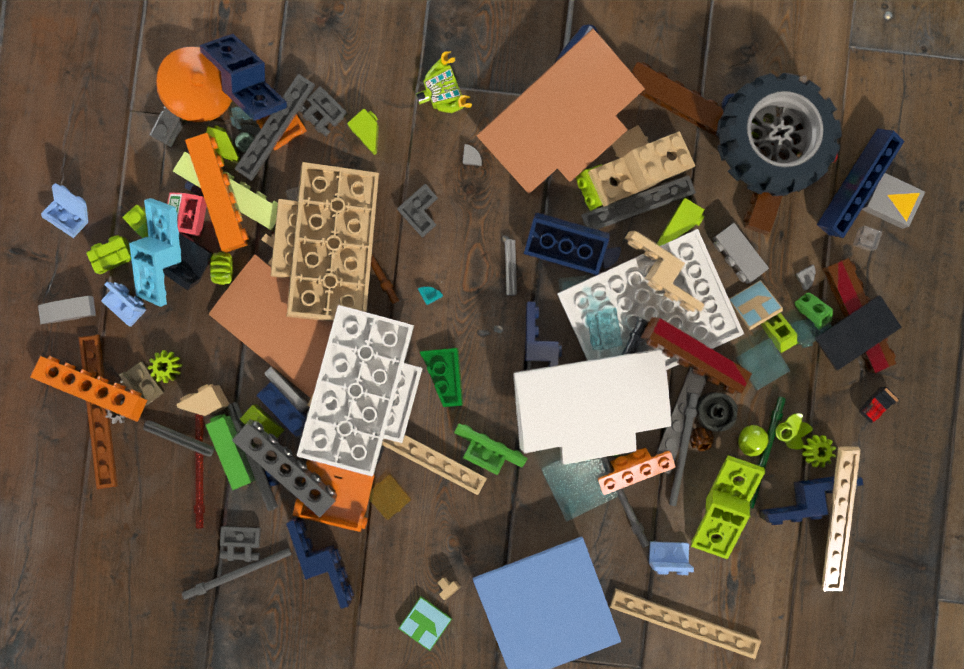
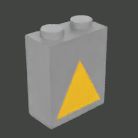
[862,173,925,229]

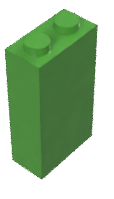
[206,414,255,490]

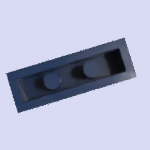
[256,382,307,437]

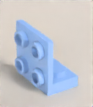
[101,282,146,327]
[649,541,694,575]

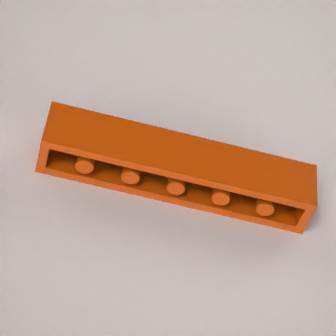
[185,133,249,252]

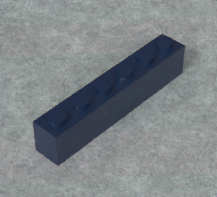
[817,129,905,238]

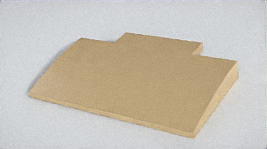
[270,162,379,321]

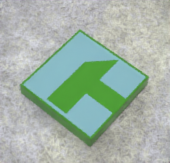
[398,596,452,651]

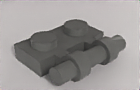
[299,86,348,137]
[220,526,261,562]

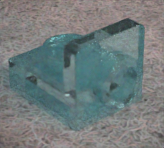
[230,107,251,130]

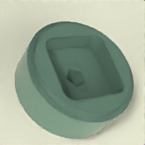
[235,132,255,152]

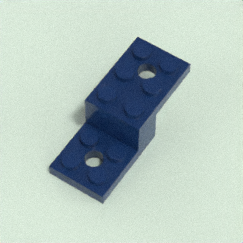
[200,34,287,121]
[525,302,562,367]
[759,476,863,525]
[286,517,354,609]

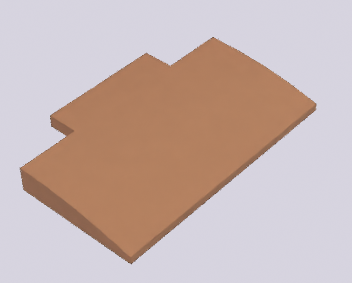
[476,29,645,194]
[209,255,334,398]

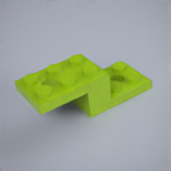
[691,455,765,559]

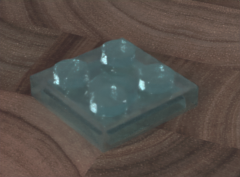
[736,338,790,390]

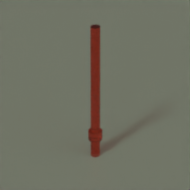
[194,413,205,529]

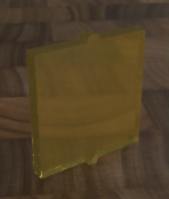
[369,475,411,520]

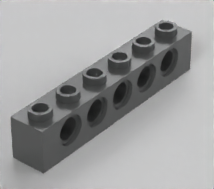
[232,419,337,517]

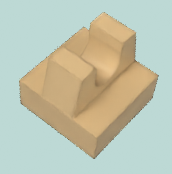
[438,577,461,600]

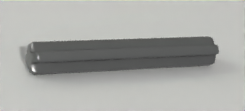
[143,420,215,457]

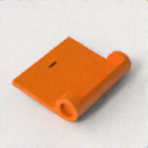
[293,459,375,532]

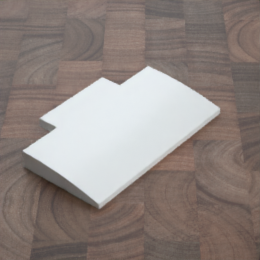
[297,305,423,477]
[514,349,671,465]

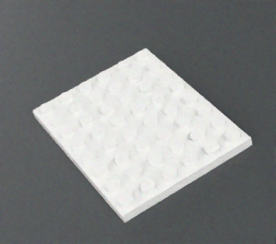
[557,229,744,370]

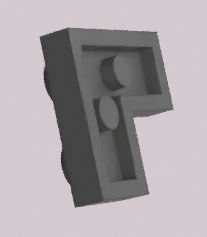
[397,184,438,238]

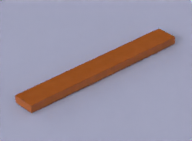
[79,335,118,489]

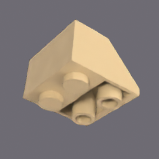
[176,384,229,416]

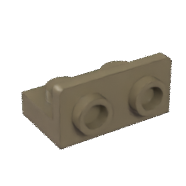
[119,361,165,406]

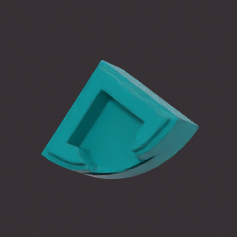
[418,286,444,305]

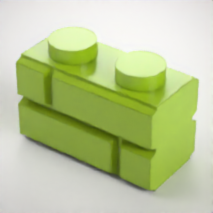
[86,235,131,274]

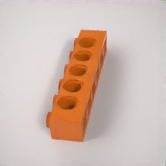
[30,356,147,422]

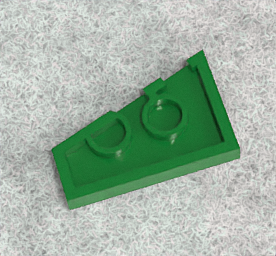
[419,348,463,407]

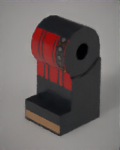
[859,387,899,423]

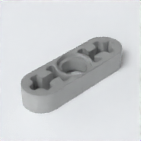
[264,366,309,413]

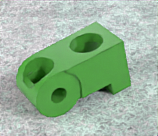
[795,293,833,330]

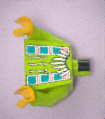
[416,51,472,113]

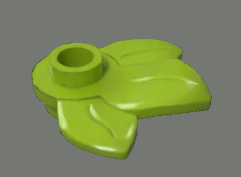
[775,413,813,449]

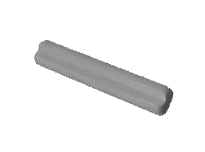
[505,239,517,296]

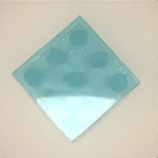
[541,458,618,522]

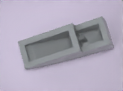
[38,296,96,324]

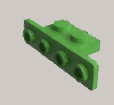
[454,424,527,475]

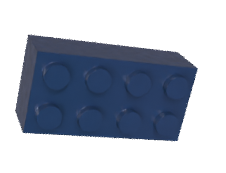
[524,212,610,275]

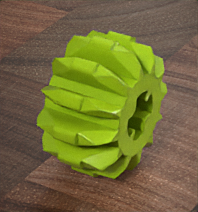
[210,252,233,285]
[148,350,182,383]
[802,435,836,468]

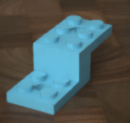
[129,198,181,307]

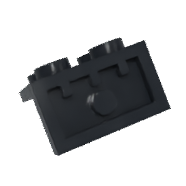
[163,233,213,290]

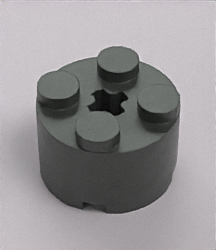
[696,392,738,431]

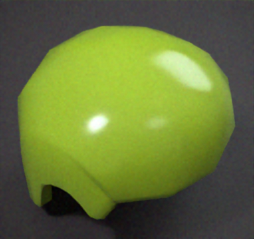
[738,425,768,456]

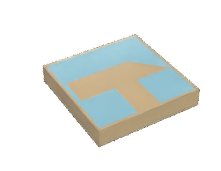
[729,280,783,330]

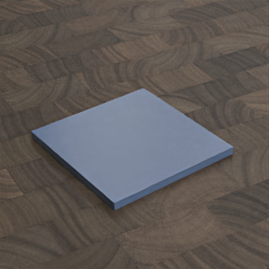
[473,537,621,669]

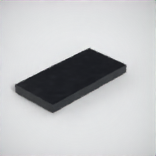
[814,295,902,371]

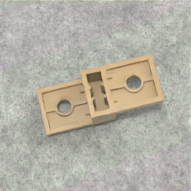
[588,131,695,207]
[625,231,705,312]

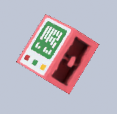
[167,193,207,237]

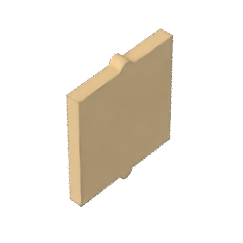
[612,125,649,158]

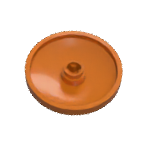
[156,47,232,122]

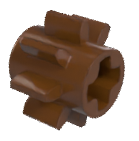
[689,427,714,451]

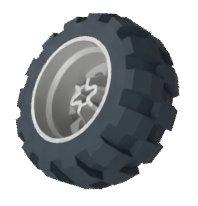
[716,73,842,196]

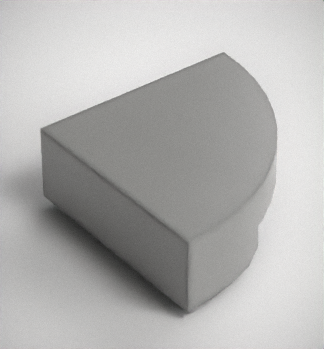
[463,144,482,166]
[795,265,816,291]

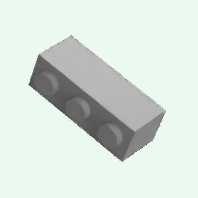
[712,223,769,284]

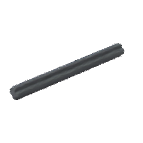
[227,402,278,511]

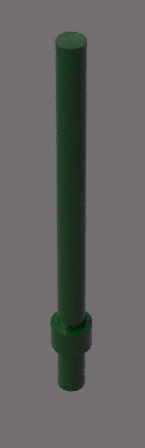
[750,396,786,509]

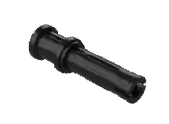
[621,316,649,355]

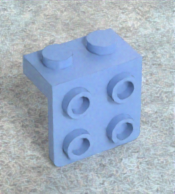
[41,183,88,238]

